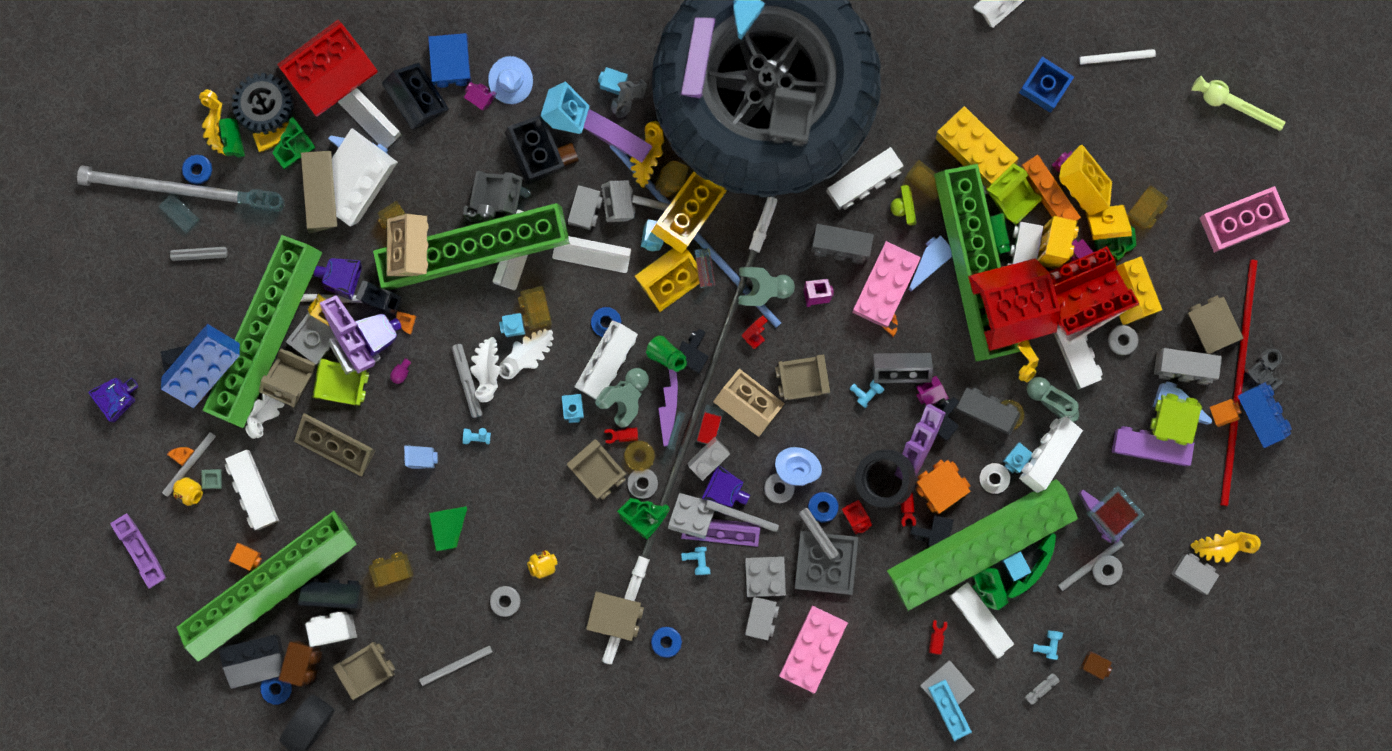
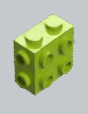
[1150,393,1202,445]

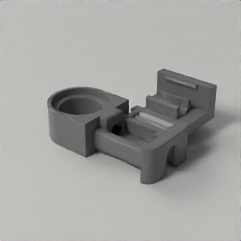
[611,79,647,118]
[463,204,496,223]
[1245,349,1283,391]

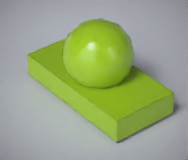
[890,185,917,226]

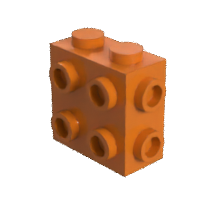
[915,460,971,514]

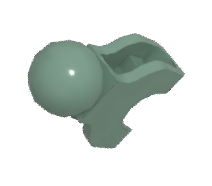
[738,267,795,306]
[595,368,649,427]
[1027,377,1079,423]

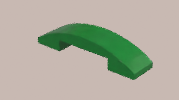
[1006,533,1056,598]

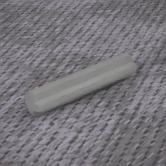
[170,247,228,261]
[799,508,838,559]

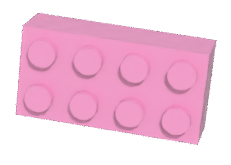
[1200,186,1290,253]
[852,241,921,328]
[779,606,848,693]

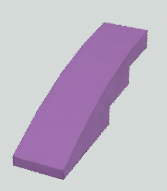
[583,109,652,163]
[319,295,375,373]
[659,368,678,447]
[895,404,945,480]

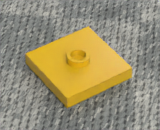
[1086,205,1132,240]

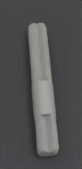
[452,344,482,418]

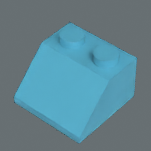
[541,82,590,134]

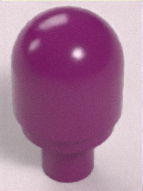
[390,358,411,384]

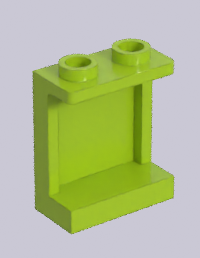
[986,163,1042,225]
[312,359,369,406]

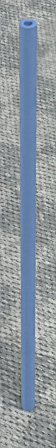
[610,145,781,328]

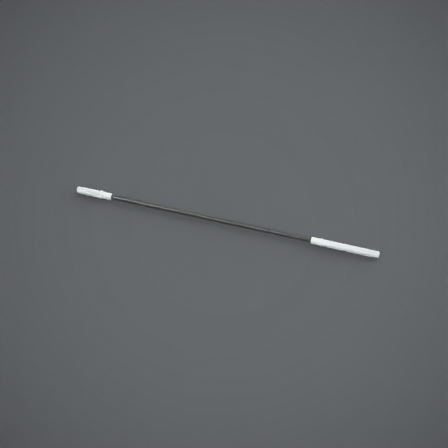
[602,197,777,664]

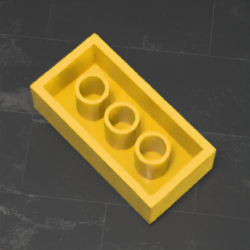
[936,106,1019,188]
[651,171,727,254]
[1037,216,1078,269]

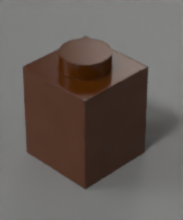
[1080,651,1112,680]

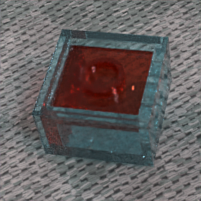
[1086,486,1145,542]

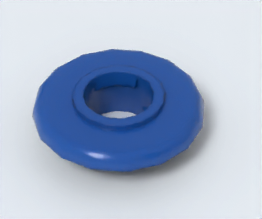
[182,155,212,185]
[591,307,621,337]
[808,492,838,522]
[651,627,682,658]
[261,677,291,704]

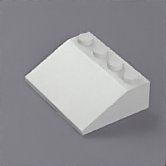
[332,128,398,226]

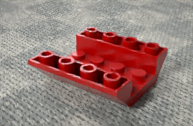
[277,20,378,117]
[1049,247,1140,336]
[968,258,1061,351]

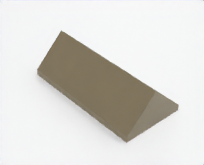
[301,151,337,233]
[294,413,376,477]

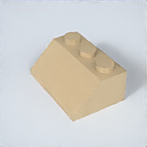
[387,214,428,276]
[713,369,785,437]

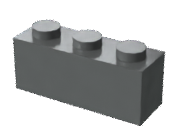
[873,353,933,383]
[957,387,1021,436]

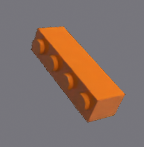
[1021,155,1081,221]

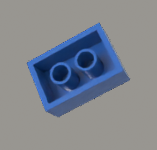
[1238,382,1292,448]

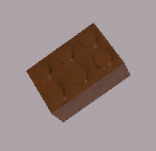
[279,641,323,686]

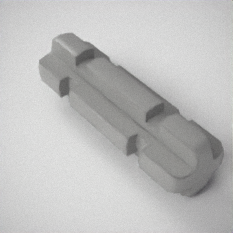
[1025,674,1059,704]

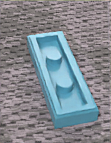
[928,679,972,741]

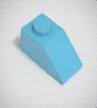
[733,0,765,39]

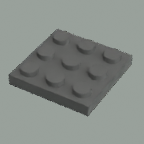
[795,531,858,595]

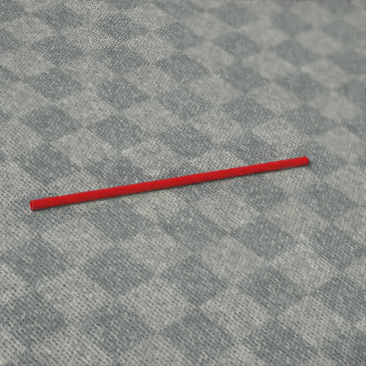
[1220,260,1258,506]

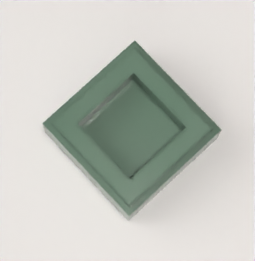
[202,469,222,489]

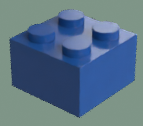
[1019,57,1074,113]

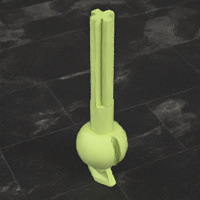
[1191,76,1285,131]

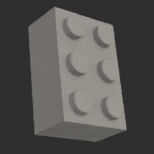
[1154,348,1222,385]

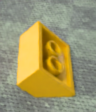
[1059,145,1112,216]
[635,248,700,312]
[1116,256,1162,325]

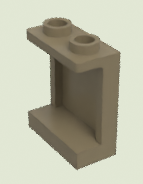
[1187,295,1243,354]
[259,349,315,407]
[775,355,830,401]
[567,439,626,500]
[586,591,644,641]
[333,642,395,700]

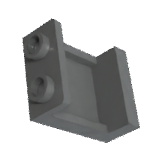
[768,88,816,146]
[469,171,523,214]

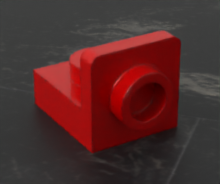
[741,316,768,349]
[842,500,872,534]

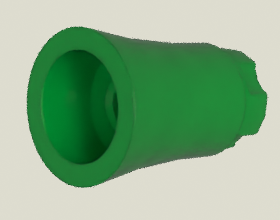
[990,213,1011,255]
[646,336,687,372]

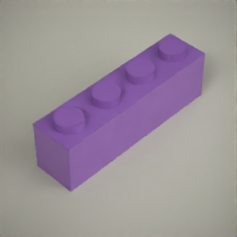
[1111,426,1194,466]

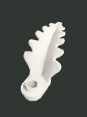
[499,329,553,379]
[470,337,500,402]
[245,394,285,439]

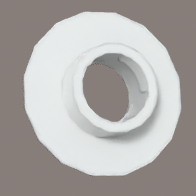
[980,463,1010,494]

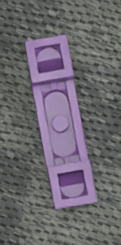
[110,513,166,589]

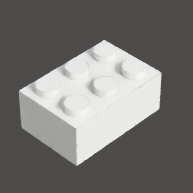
[306,612,357,647]

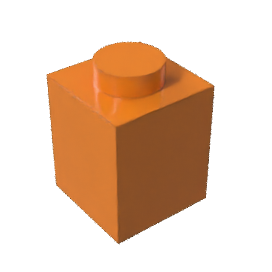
[1210,399,1242,427]
[229,543,262,571]

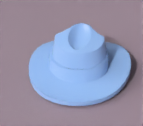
[488,56,533,104]
[775,447,822,486]

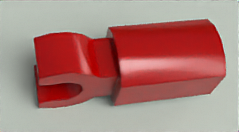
[605,427,638,444]
[901,493,916,527]
[929,620,947,655]

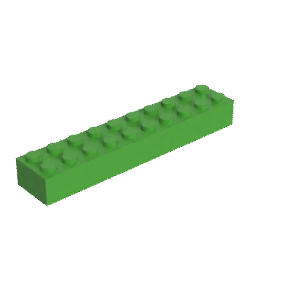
[934,164,1020,361]
[373,203,570,290]
[202,235,322,428]
[887,479,1078,611]
[177,511,357,662]

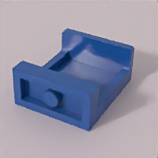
[429,33,471,88]

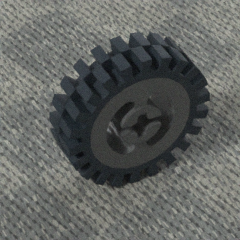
[232,73,294,135]

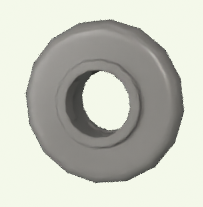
[1108,325,1138,355]
[627,468,658,499]
[764,473,795,503]
[1092,555,1123,585]
[490,586,521,617]

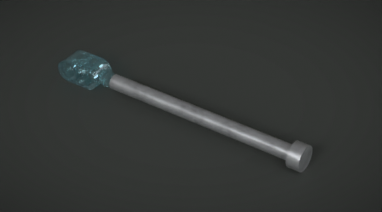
[77,166,285,212]

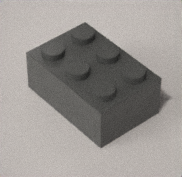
[811,224,874,264]

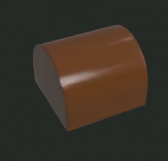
[557,143,579,166]

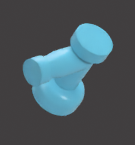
[850,380,885,408]
[463,428,491,444]
[682,547,710,575]
[1033,630,1063,659]

